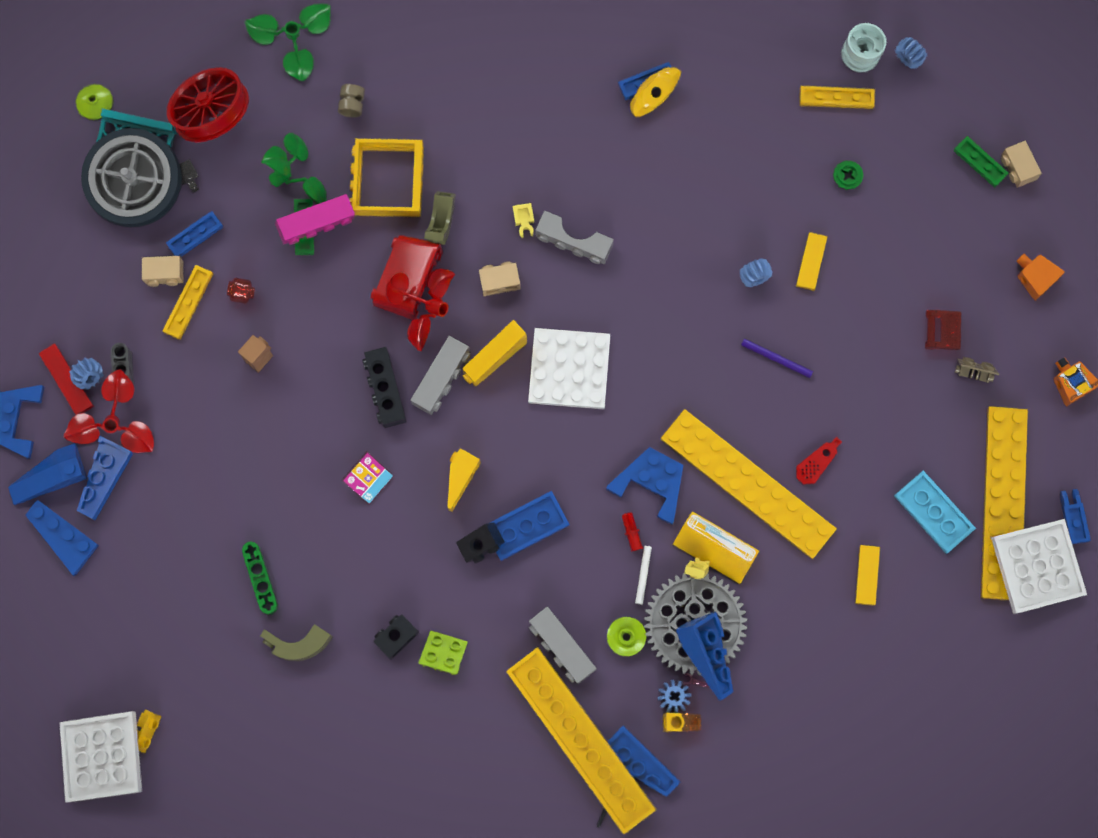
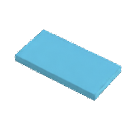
[894,470,976,554]

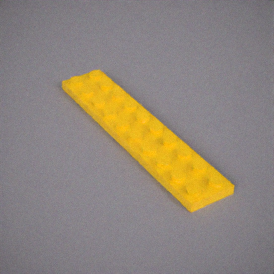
[981,406,1028,600]
[660,409,837,559]
[506,647,657,834]

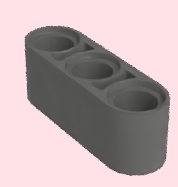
[111,343,134,384]

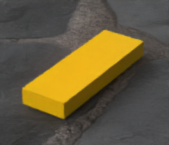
[796,232,828,291]
[855,545,880,606]

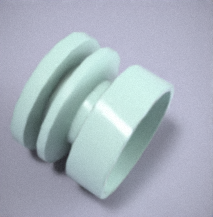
[841,23,886,72]

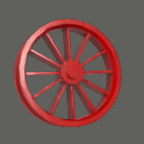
[167,68,249,142]

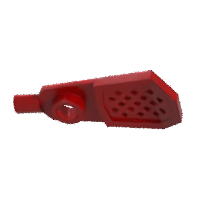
[796,437,842,485]

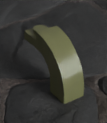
[424,191,456,245]
[260,624,333,661]

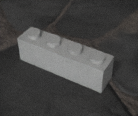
[410,336,471,415]
[528,606,596,684]

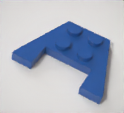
[0,385,45,459]
[606,447,683,525]

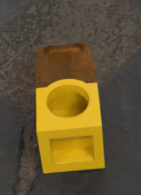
[663,713,701,732]

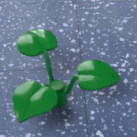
[245,4,331,81]
[261,133,326,204]

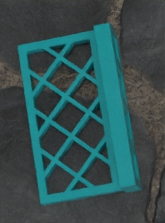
[97,109,177,147]

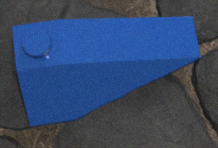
[8,443,88,505]
[676,612,733,700]

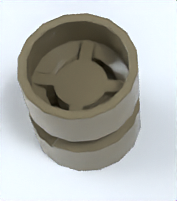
[338,84,365,117]

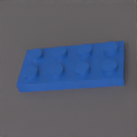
[490,491,570,561]

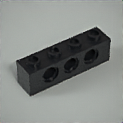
[362,347,407,428]

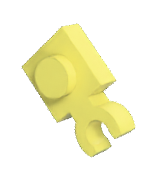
[513,203,534,238]
[684,558,710,579]

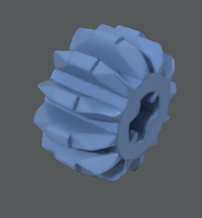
[895,37,927,69]
[739,258,773,287]
[69,357,104,390]
[657,680,691,713]

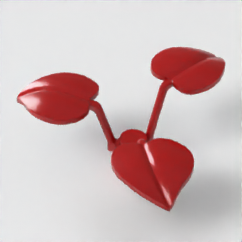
[385,268,455,352]
[63,370,154,453]

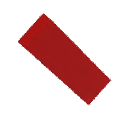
[39,343,94,415]

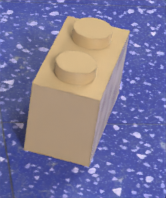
[1001,140,1042,188]
[142,256,183,287]
[479,262,521,296]

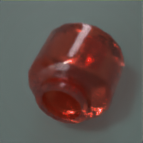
[226,278,255,304]

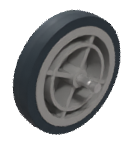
[81,128,182,227]

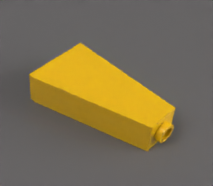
[462,320,527,387]

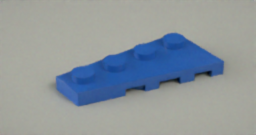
[77,436,134,520]
[26,500,99,576]
[608,725,681,797]

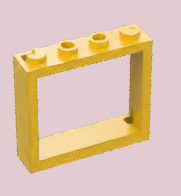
[349,139,424,217]

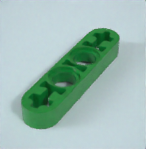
[242,541,278,615]

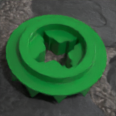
[833,161,863,190]

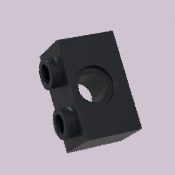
[456,522,505,564]
[373,614,419,660]

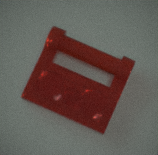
[925,310,961,350]

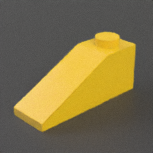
[448,448,481,512]

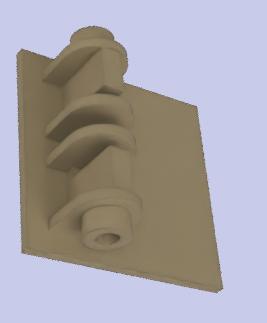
[955,357,999,383]

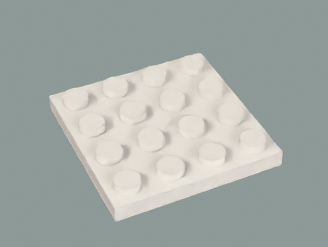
[528,328,610,409]
[991,519,1087,614]
[60,711,142,803]

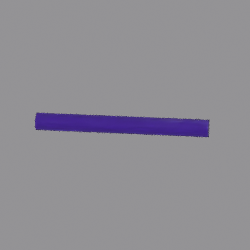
[741,338,813,378]

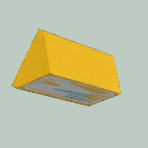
[673,511,759,584]

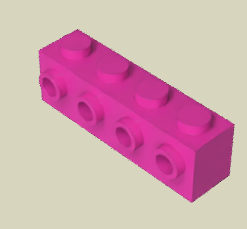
[275,194,355,245]

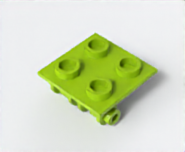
[419,631,468,675]

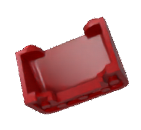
[370,235,443,320]

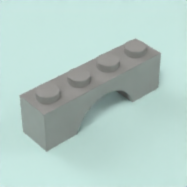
[535,211,614,265]

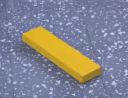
[800,86,875,109]
[163,265,213,340]

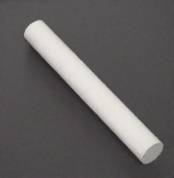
[635,546,652,605]

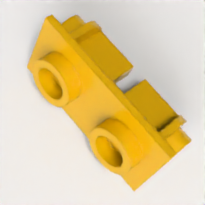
[137,710,162,753]

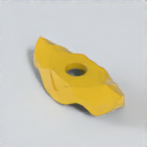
[630,67,681,117]

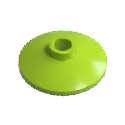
[76,84,113,120]
[607,617,646,656]

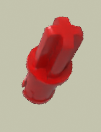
[622,512,643,552]

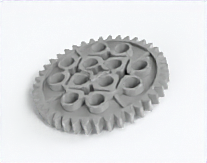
[644,573,747,676]

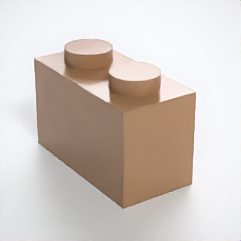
[238,335,273,373]

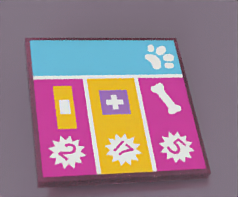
[341,451,394,505]

